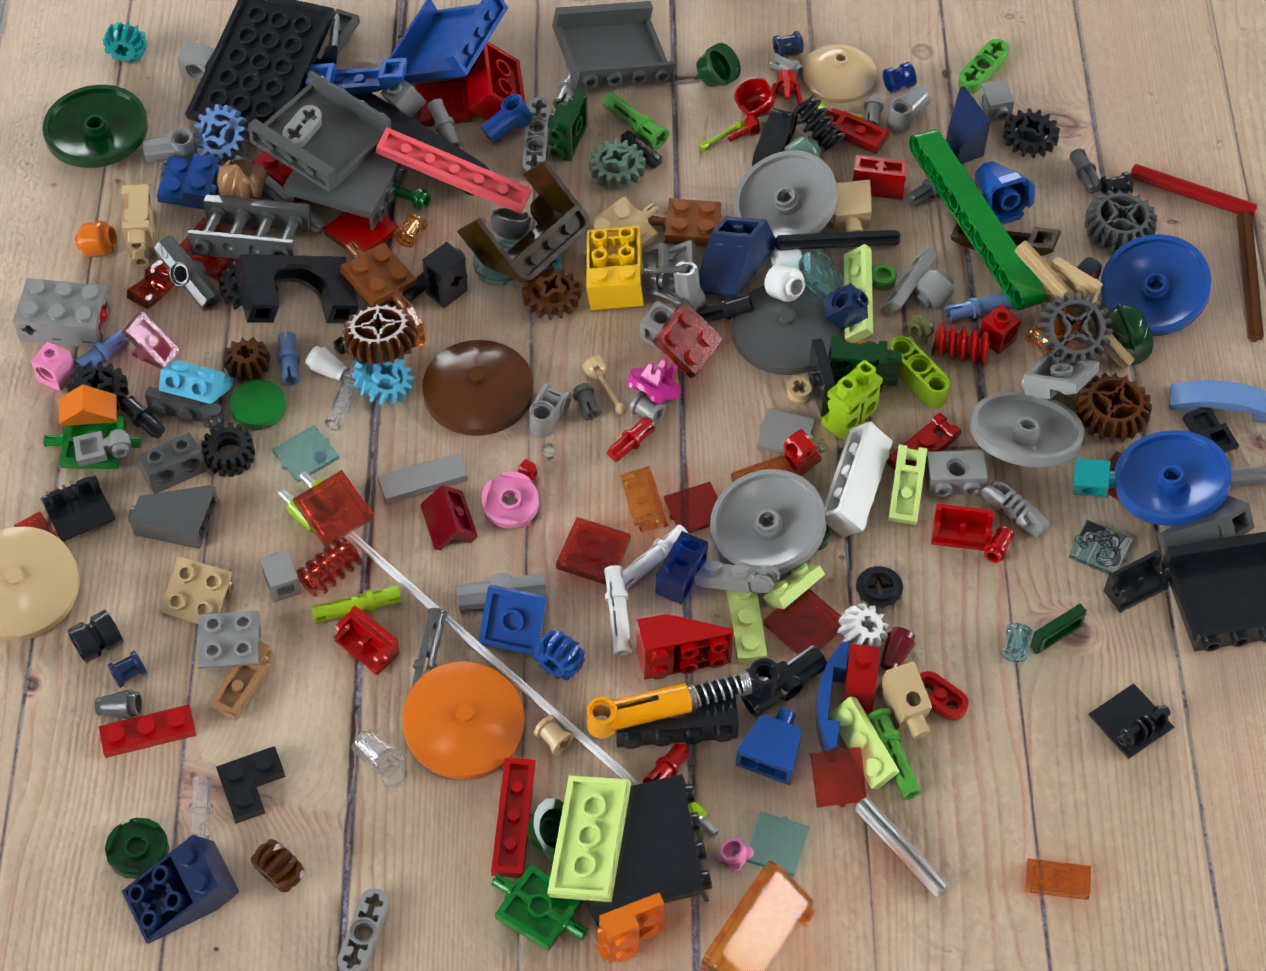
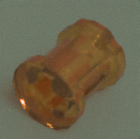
[393,212,427,248]

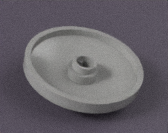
[734,150,839,238]
[970,391,1084,467]
[710,469,827,574]

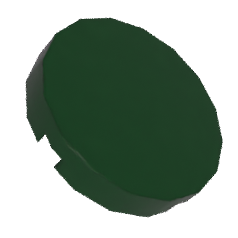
[105,817,170,879]

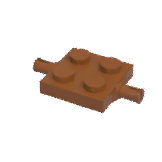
[648,198,722,245]
[340,241,417,310]

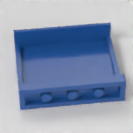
[388,0,508,83]

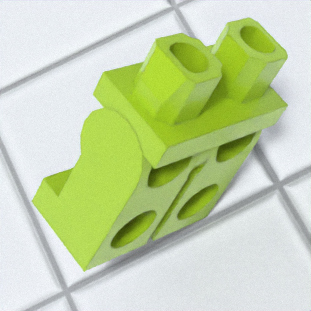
[821,360,883,440]

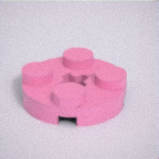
[481,471,539,529]

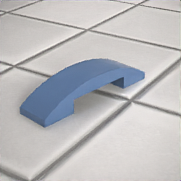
[1169,380,1266,423]

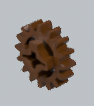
[522,266,581,320]

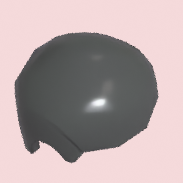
[490,208,532,240]

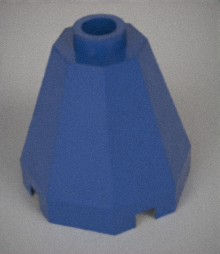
[975,161,1035,225]

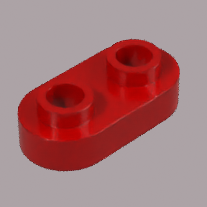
[919,671,969,721]

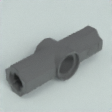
[154,236,221,311]

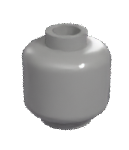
[914,269,954,309]

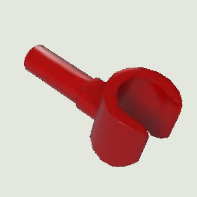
[727,115,760,142]
[518,459,537,481]

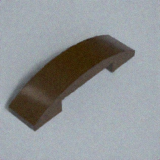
[951,223,1061,256]

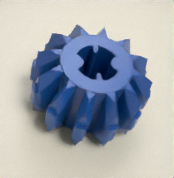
[533,630,585,680]

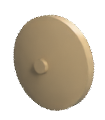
[0,527,79,641]

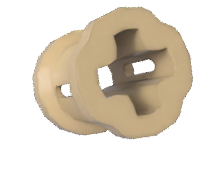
[533,715,574,755]

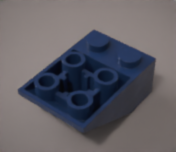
[699,216,776,298]
[122,835,239,944]

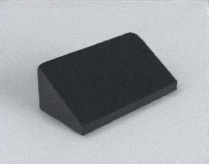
[317,14,340,64]

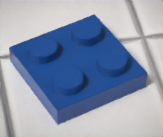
[479,584,548,656]

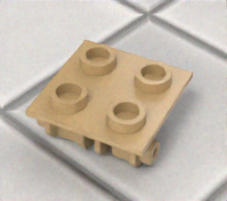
[160,556,234,624]

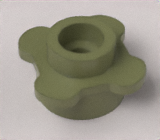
[907,313,934,345]

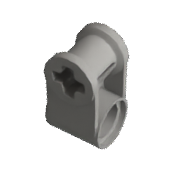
[529,383,572,438]

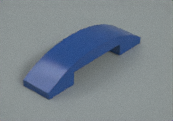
[305,58,408,94]
[816,642,849,762]

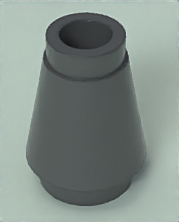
[95,689,143,719]

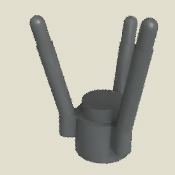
[642,266,700,312]

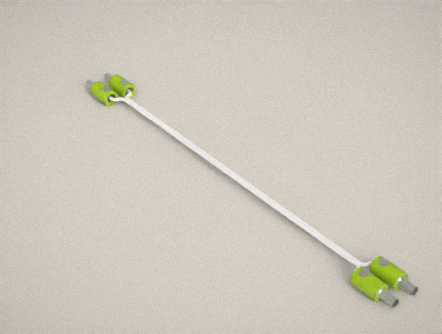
[278,471,719,839]

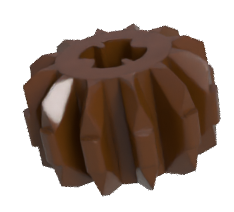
[223,337,271,383]
[251,839,305,892]

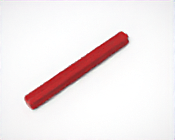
[1130,164,1257,218]

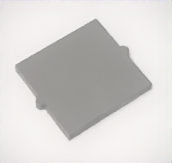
[757,409,815,454]

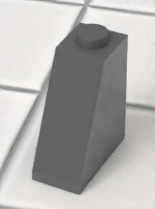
[128,485,219,549]

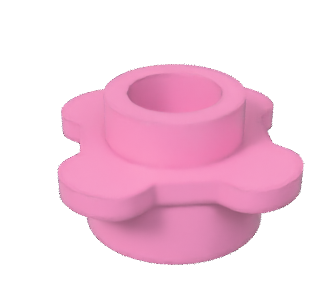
[718,838,754,872]

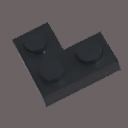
[216,746,285,824]

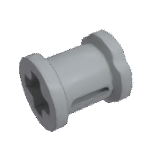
[629,391,666,426]

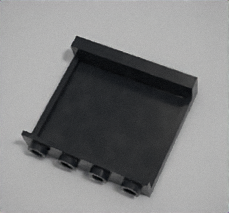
[1162,532,1266,652]
[589,774,712,927]

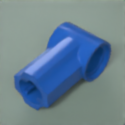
[480,94,533,144]

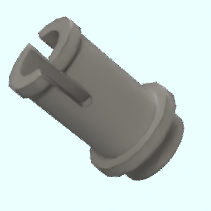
[769,53,803,79]
[864,96,884,126]

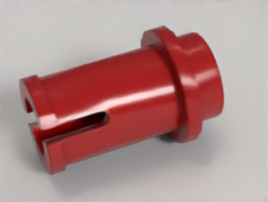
[984,526,1014,563]

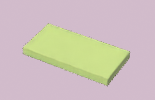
[547,775,631,902]

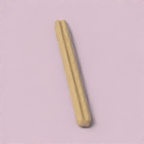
[1015,241,1134,370]

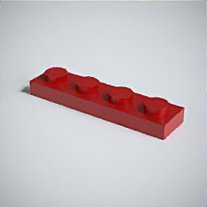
[491,757,536,878]

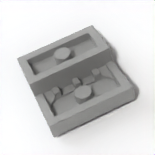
[642,240,697,295]

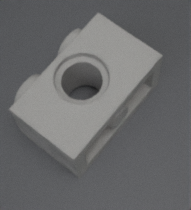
[924,450,988,497]

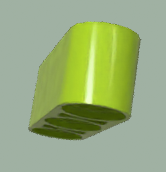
[889,336,950,408]

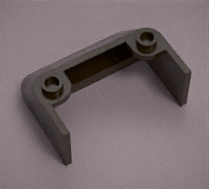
[457,160,590,282]

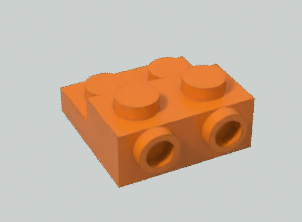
[596,893,664,964]

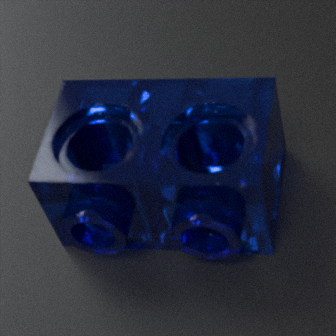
[655,531,708,605]

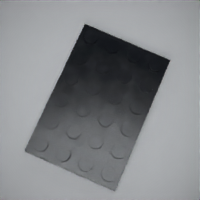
[185,0,336,133]

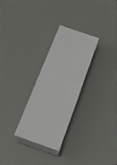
[880,248,938,316]
[378,453,468,504]

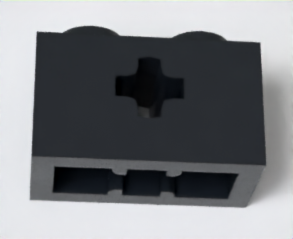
[422,242,468,308]

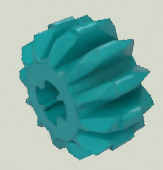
[103,21,147,64]

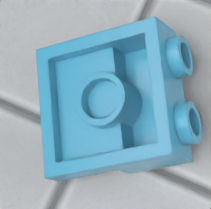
[159,361,234,404]

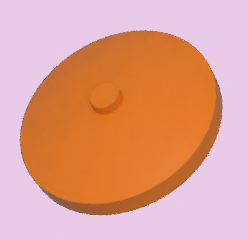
[402,661,525,780]

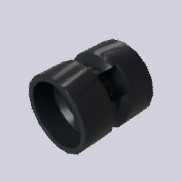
[67,609,124,664]

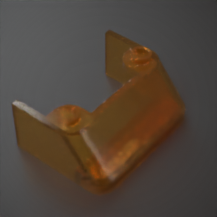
[701,860,816,971]

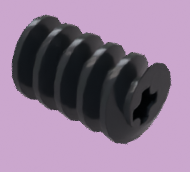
[791,94,846,152]

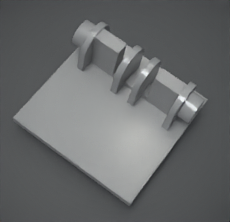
[198,611,261,669]

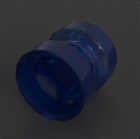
[883,62,917,93]

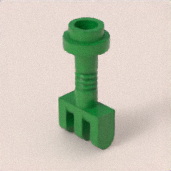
[395,183,431,210]

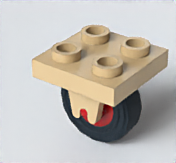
[1043,256,1103,325]

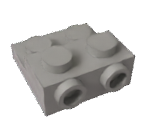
[1022,353,1099,400]

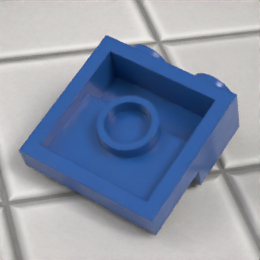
[157,153,224,209]

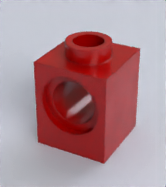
[978,304,1021,355]

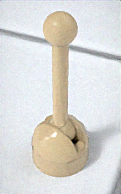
[582,355,626,414]

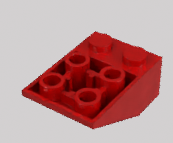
[636,614,734,680]

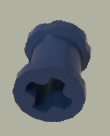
[772,31,804,57]
[107,650,147,688]

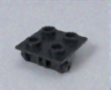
[40,474,116,542]
[1088,683,1174,759]

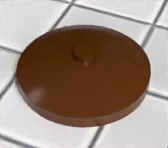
[422,340,533,436]

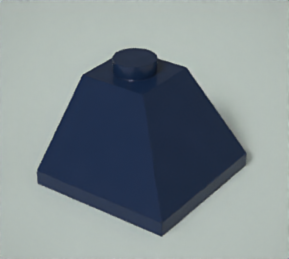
[946,86,991,164]

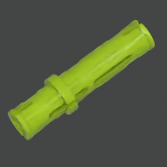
[311,585,402,624]

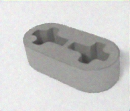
[282,105,322,148]

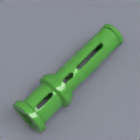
[603,92,669,149]
[867,708,922,800]

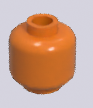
[75,221,117,257]

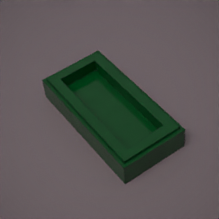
[1030,603,1087,654]

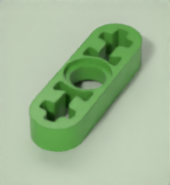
[958,39,1009,94]

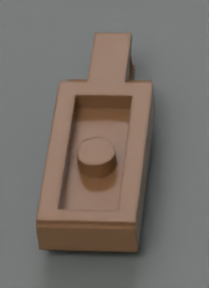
[209,641,273,721]

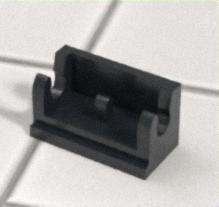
[1103,550,1171,613]

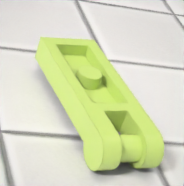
[888,444,927,525]

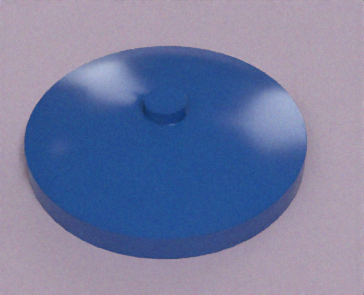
[1101,234,1211,336]
[1114,430,1232,526]

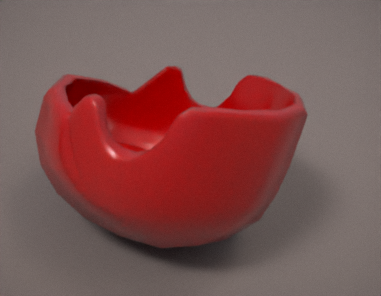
[734,77,775,117]

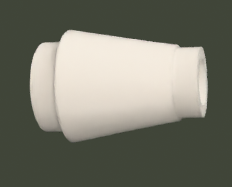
[305,346,349,382]

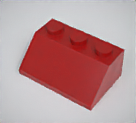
[465,42,525,121]

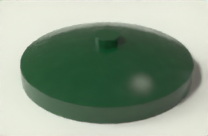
[42,85,148,168]

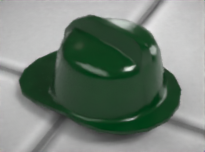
[695,43,741,87]
[1104,303,1154,365]
[527,798,564,865]

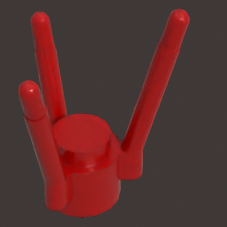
[766,69,803,115]

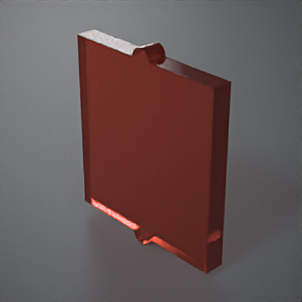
[664,481,718,534]
[810,747,867,808]

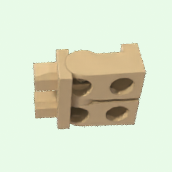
[121,184,157,266]

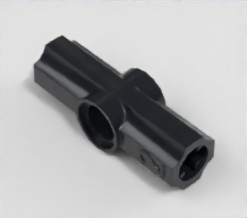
[741,645,828,718]

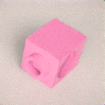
[31,342,76,391]

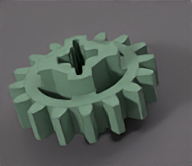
[589,139,645,190]

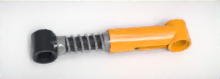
[587,658,780,739]

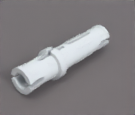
[623,525,690,591]
[604,565,632,656]

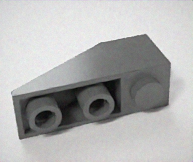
[1160,495,1255,552]

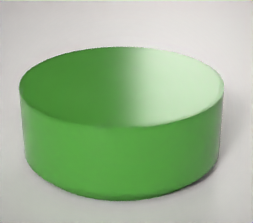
[872,264,897,291]

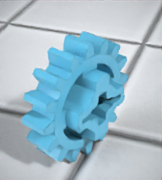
[352,359,414,406]

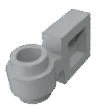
[73,429,131,467]

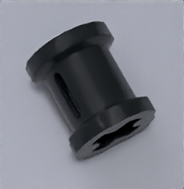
[1100,172,1134,195]

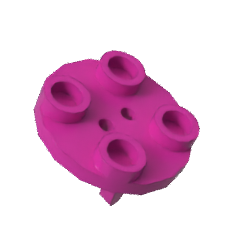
[627,359,681,404]

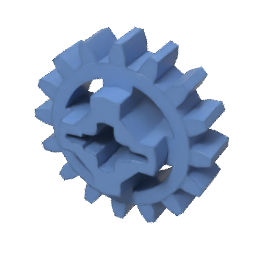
[193,104,249,162]

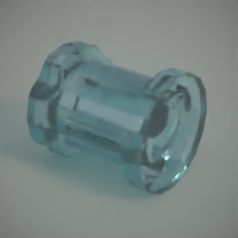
[1001,623,1032,662]

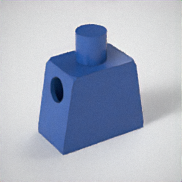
[736,708,802,785]

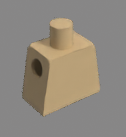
[828,179,872,233]
[877,661,932,739]

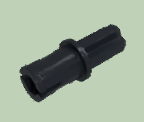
[699,294,754,323]
[120,395,165,439]

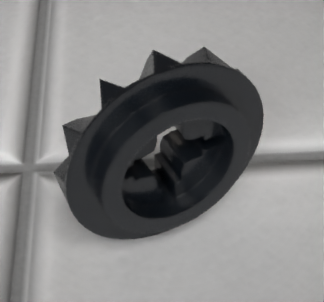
[856,566,903,609]

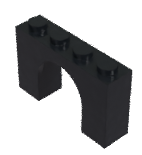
[235,254,359,323]

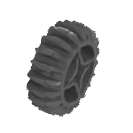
[1085,189,1157,254]
[1037,291,1113,365]

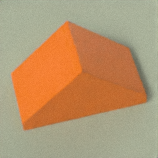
[59,384,117,426]

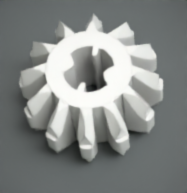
[837,603,889,648]

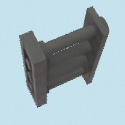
[187,195,312,259]

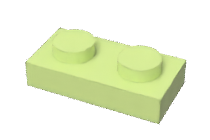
[763,563,825,609]

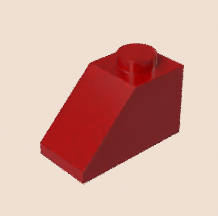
[843,644,880,716]

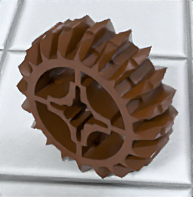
[342,303,418,366]
[1075,372,1152,443]

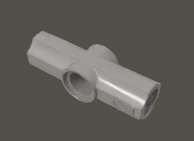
[456,573,547,611]

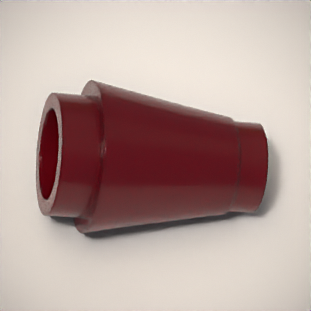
[880,626,915,670]

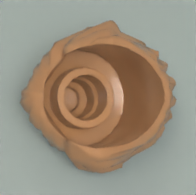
[216,159,268,200]

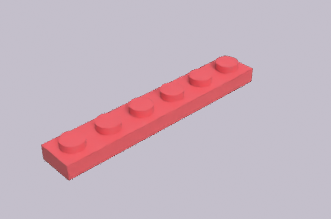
[375,127,532,214]

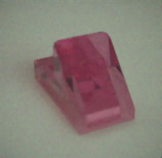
[122,311,181,369]

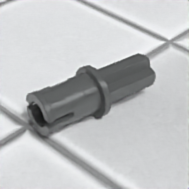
[1069,148,1102,194]
[907,179,938,207]

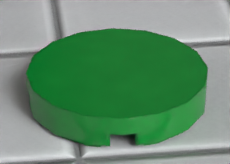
[230,380,286,430]

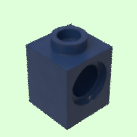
[825,283,869,330]

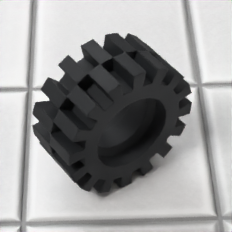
[201,423,255,477]

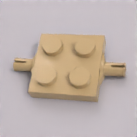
[582,196,659,262]

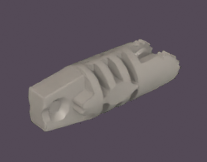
[981,479,1050,538]

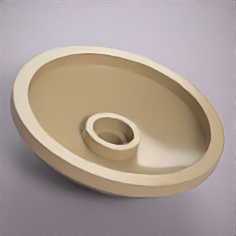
[801,44,877,103]

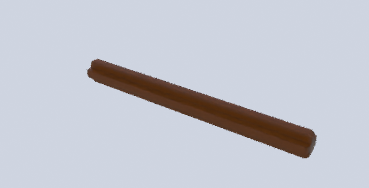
[1236,211,1264,342]

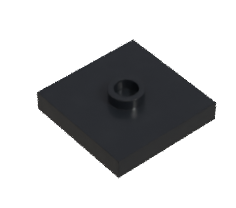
[808,338,835,417]

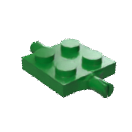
[43,417,142,469]
[491,864,589,952]

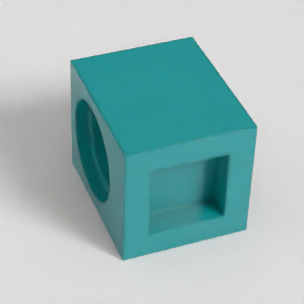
[1073,458,1115,497]

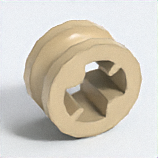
[787,377,812,405]

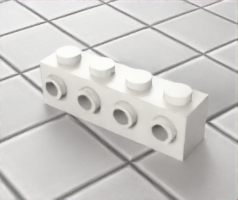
[824,421,893,537]

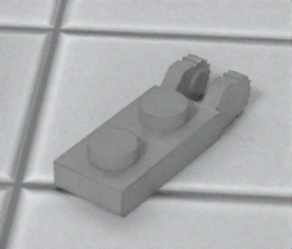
[694,561,781,594]

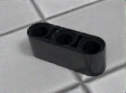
[752,108,798,167]

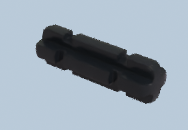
[621,130,662,168]

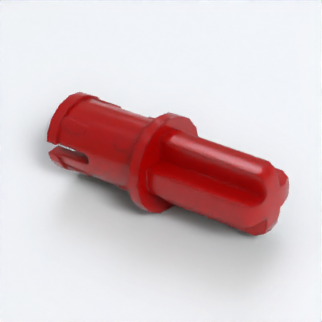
[607,417,655,462]
[643,743,690,783]

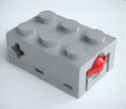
[13,278,113,348]

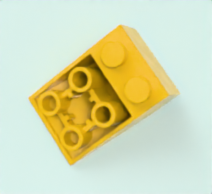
[586,226,644,310]

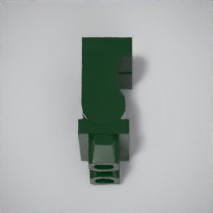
[828,335,902,393]

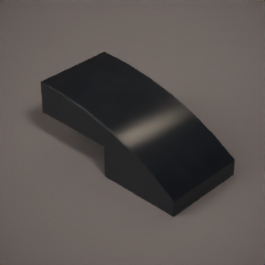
[1182,407,1239,453]

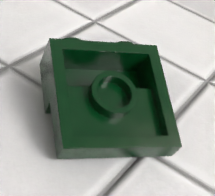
[548,88,588,162]

